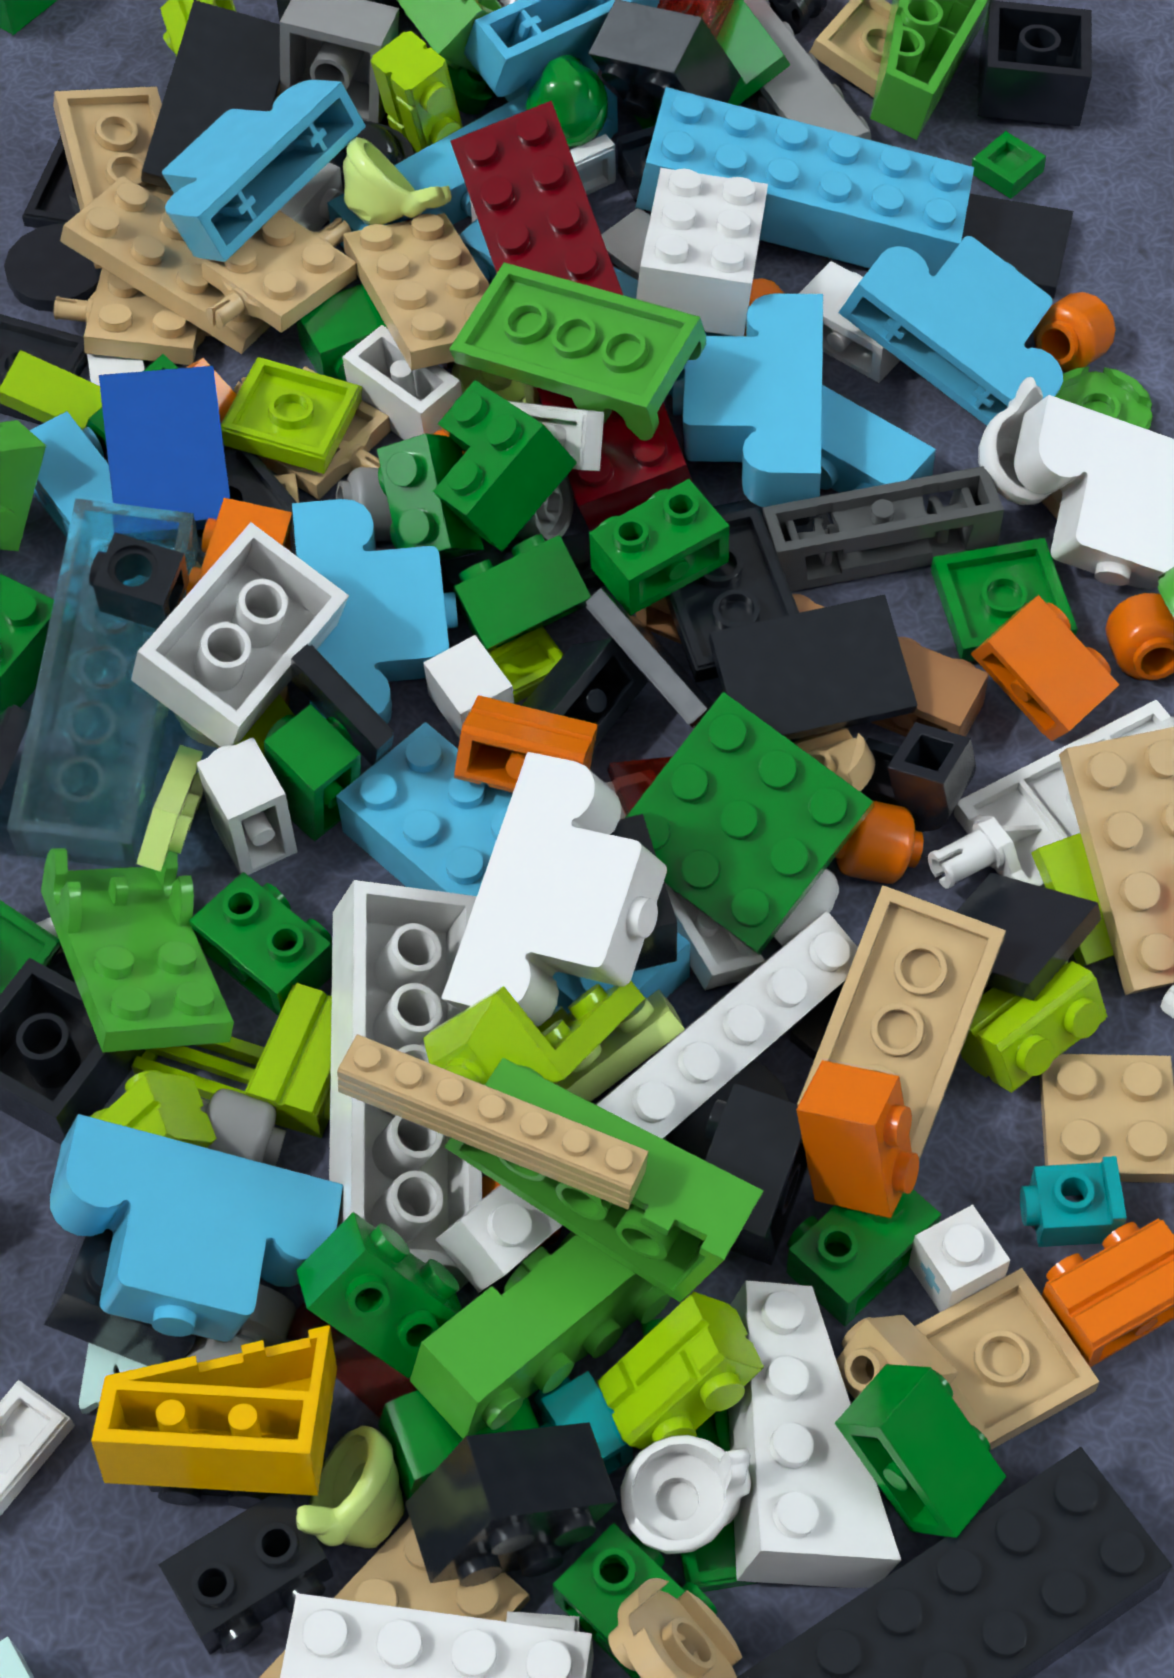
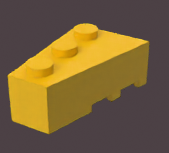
[91,1325,337,1496]

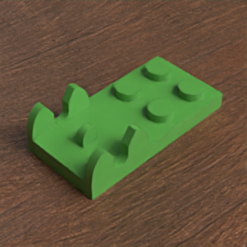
[449,262,707,441]
[41,848,234,1053]

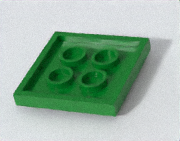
[625,692,874,955]

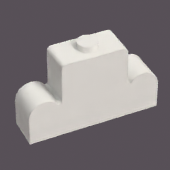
[1014,395,1174,589]
[441,752,667,1027]

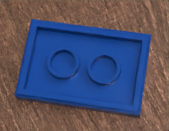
[99,366,230,536]

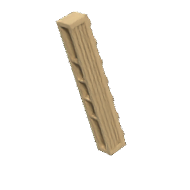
[337,1034,649,1209]

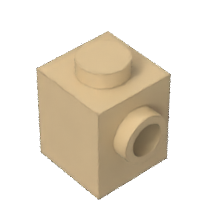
[836,1315,959,1399]

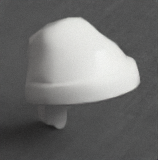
[978,377,1052,505]
[621,1435,751,1555]

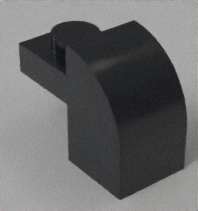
[861,722,976,832]

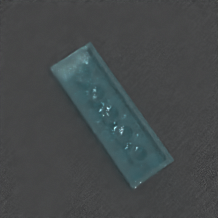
[7,498,199,868]

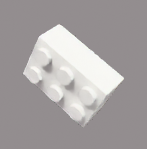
[636,168,768,336]
[131,522,349,747]

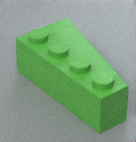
[870,0,989,140]
[444,1058,763,1303]

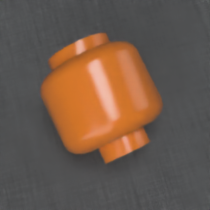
[1033,292,1116,372]
[1105,593,1174,680]
[835,801,924,884]

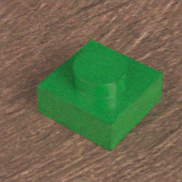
[972,131,1046,199]

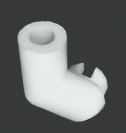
[774,869,839,946]

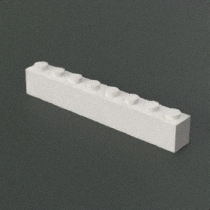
[435,911,858,1293]

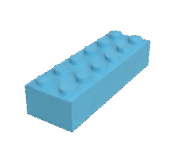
[635,87,974,276]
[336,722,690,1013]

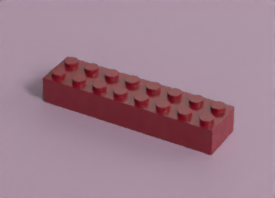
[450,100,693,531]

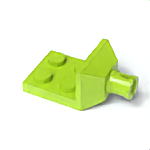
[423,981,645,1134]

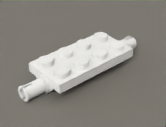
[928,700,1174,889]

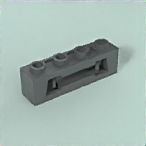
[762,466,1004,592]

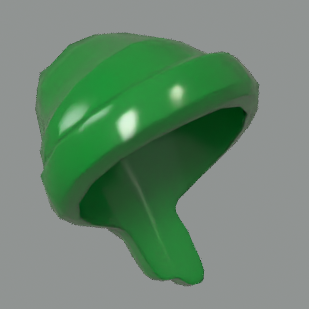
[525,55,608,149]

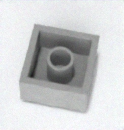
[280,0,399,124]

